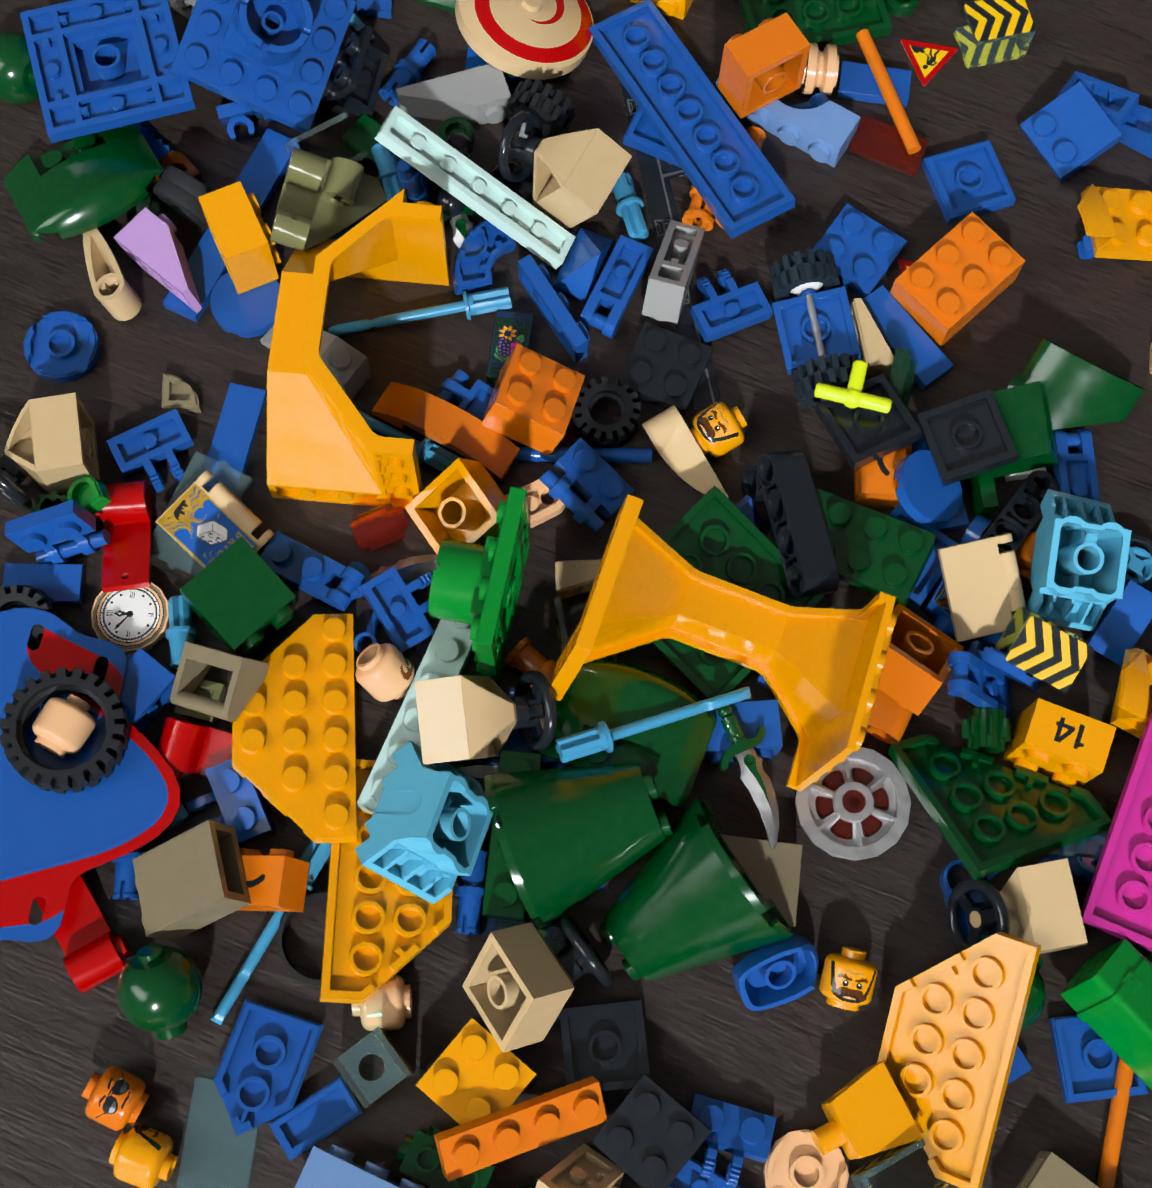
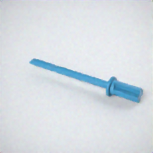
[328,286,512,336]
[357,409,465,472]
[555,686,751,763]
[210,840,331,1025]

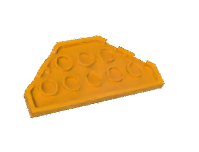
[232,614,357,844]
[320,759,453,1004]
[877,931,1042,1188]

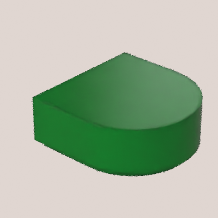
[67,475,112,516]

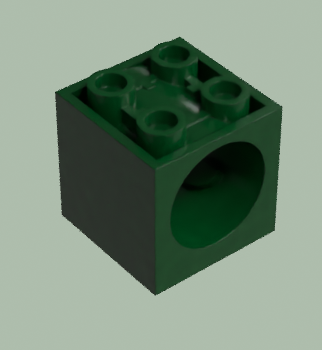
[180,537,296,656]

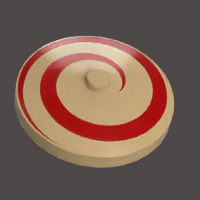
[455,0,594,80]

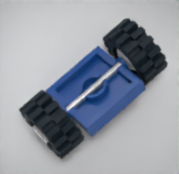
[769,248,861,410]

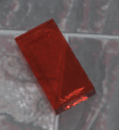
[849,115,929,176]

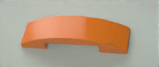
[371,382,520,481]

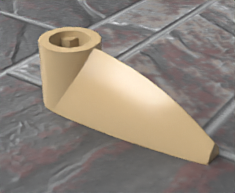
[83,228,142,321]
[642,405,728,498]

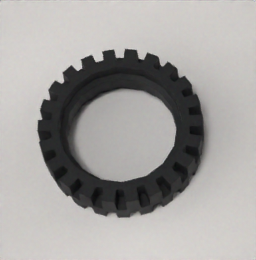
[0,668,130,794]

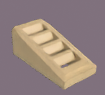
[850,298,896,381]
[555,559,602,600]

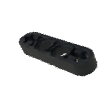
[981,470,1060,553]

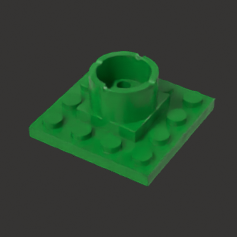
[428,487,531,686]

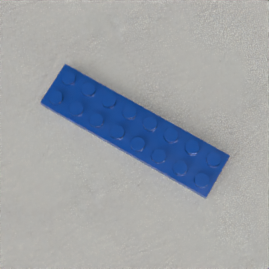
[589,0,795,239]

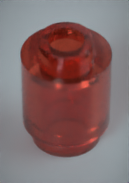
[349,502,409,551]

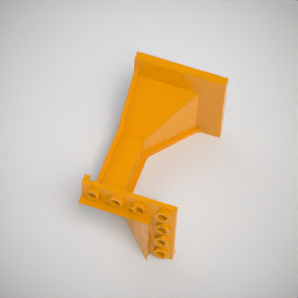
[267,189,450,509]
[550,494,897,792]

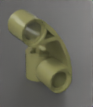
[269,147,387,252]

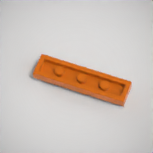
[434,1076,608,1182]

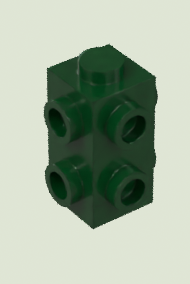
[396,1125,496,1188]

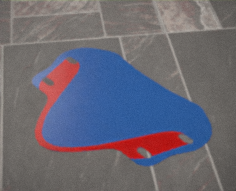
[0,608,180,942]

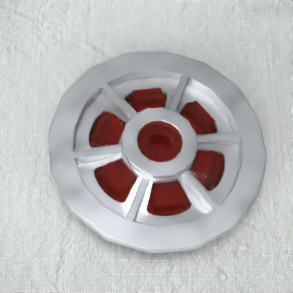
[795,747,911,861]

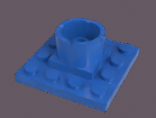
[20,0,196,143]
[169,0,357,134]

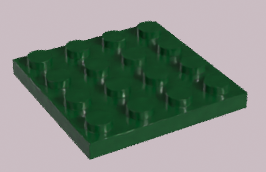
[651,485,824,699]

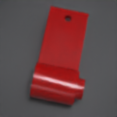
[95,480,153,593]
[157,716,262,793]
[35,874,133,994]

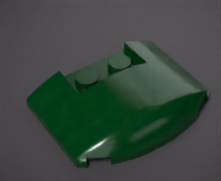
[3,123,164,242]
[532,660,717,811]

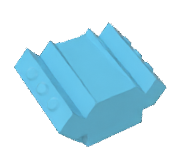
[1026,489,1132,632]
[355,741,494,904]

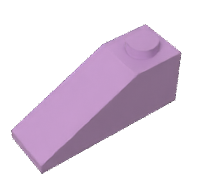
[114,207,203,313]

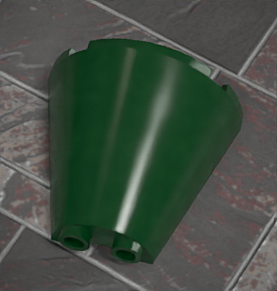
[484,763,673,928]
[599,796,795,982]

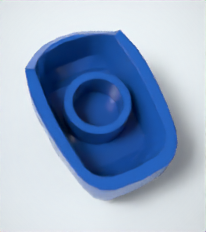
[732,934,819,1011]

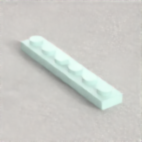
[374,105,575,270]
[357,619,473,814]

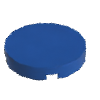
[209,272,280,338]
[23,310,101,383]
[894,450,962,526]
[966,640,1043,691]

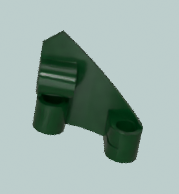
[1007,337,1145,430]

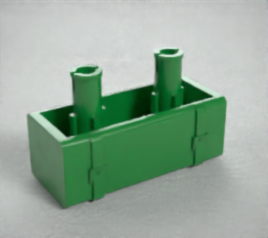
[1059,938,1152,1090]

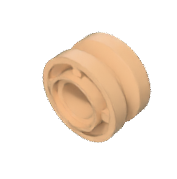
[801,43,839,96]

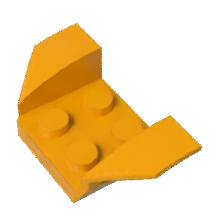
[1077,184,1152,261]
[1110,648,1152,739]

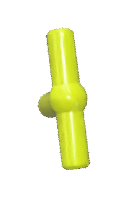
[814,360,892,414]

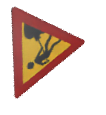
[901,39,958,86]

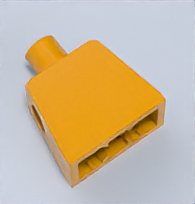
[811,1062,923,1160]

